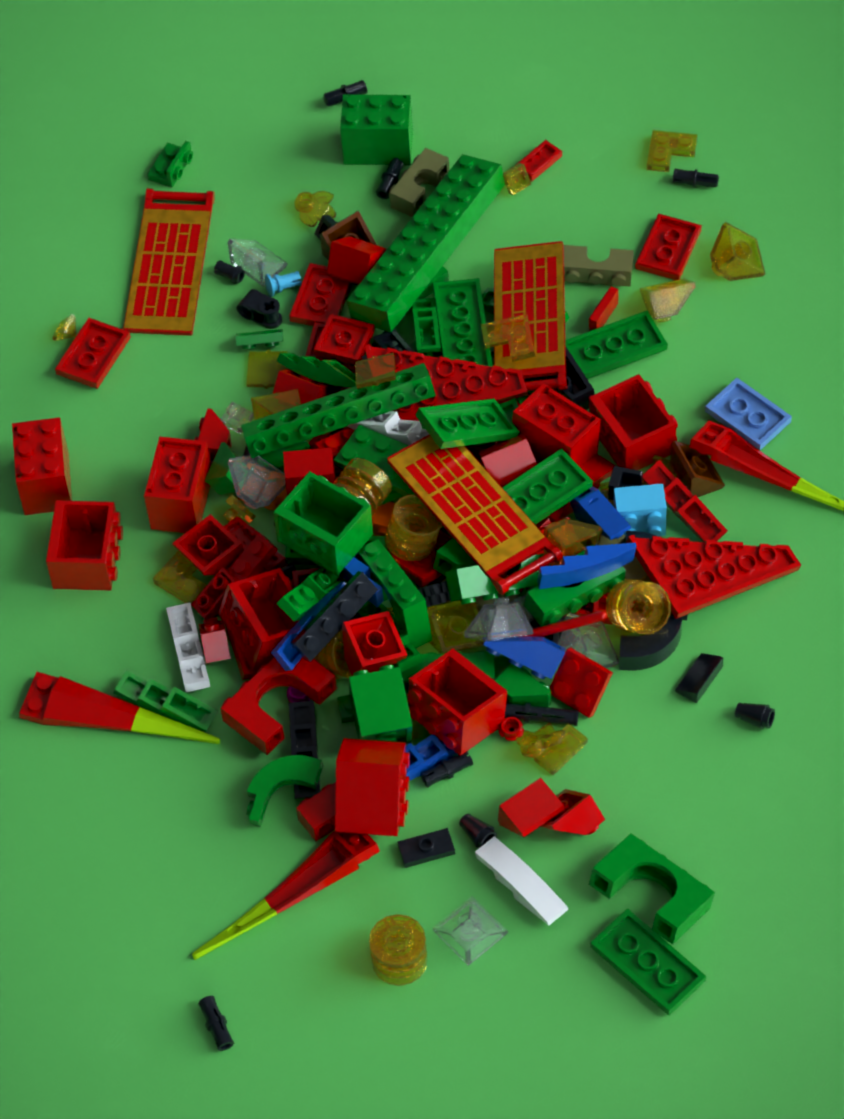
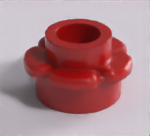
[499,717,524,741]

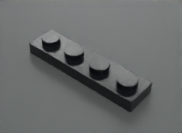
[291,571,378,662]

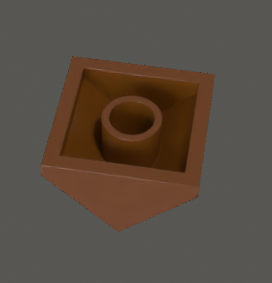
[320,211,377,261]
[670,441,725,497]

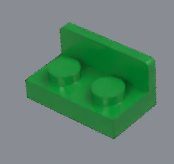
[147,141,193,187]

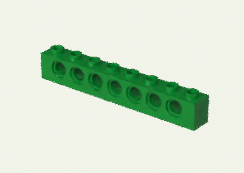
[241,363,436,458]

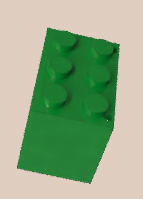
[340,94,413,165]
[274,471,373,575]
[349,665,413,744]

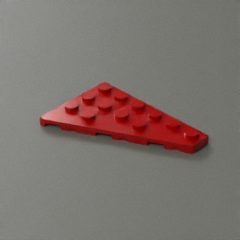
[364,344,528,423]
[626,535,801,619]

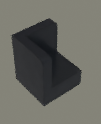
[608,466,643,500]

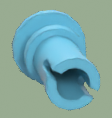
[265,271,302,297]

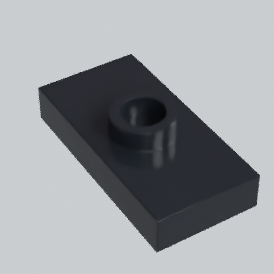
[398,828,455,868]

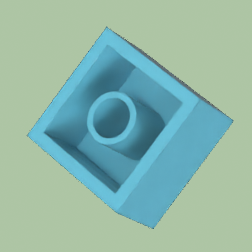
[614,484,667,536]

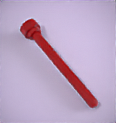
[488,611,607,637]

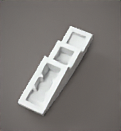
[347,411,429,445]
[166,603,210,693]
[475,836,568,926]

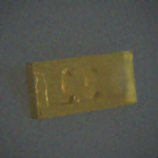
[534,723,588,775]

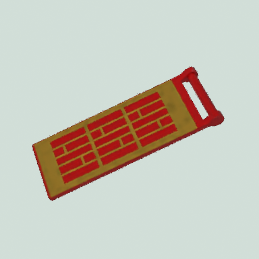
[123,188,215,336]
[494,241,567,391]
[387,435,563,595]

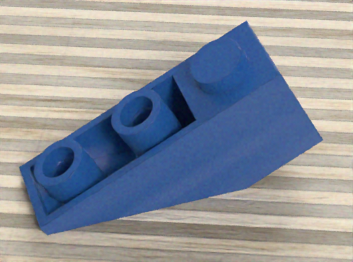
[570,486,631,540]
[483,637,565,679]

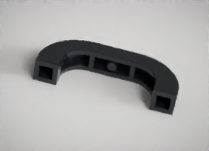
[619,531,688,671]

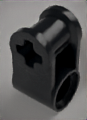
[236,289,282,329]

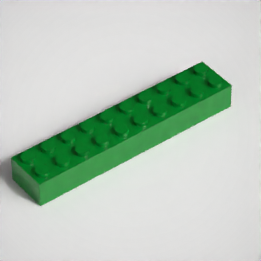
[347,154,505,332]

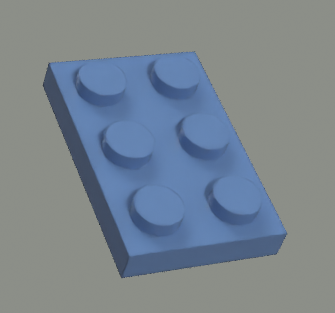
[705,378,792,450]

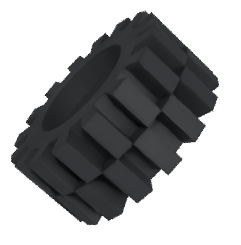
[418,581,451,607]

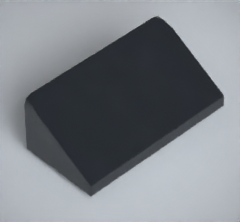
[675,653,724,703]

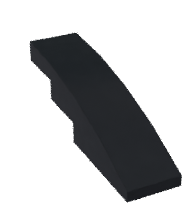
[288,701,320,799]

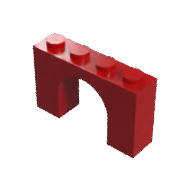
[221,657,337,755]

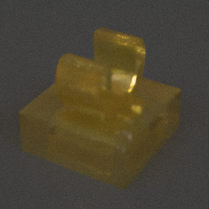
[503,163,531,195]
[223,494,256,524]

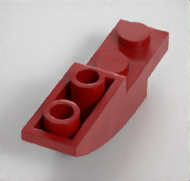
[191,532,278,619]

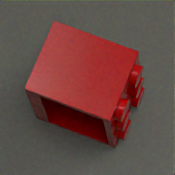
[589,374,678,470]
[512,384,601,467]
[12,417,72,515]
[144,436,211,533]
[46,500,123,591]
[218,568,300,671]
[407,648,508,756]
[335,738,410,837]

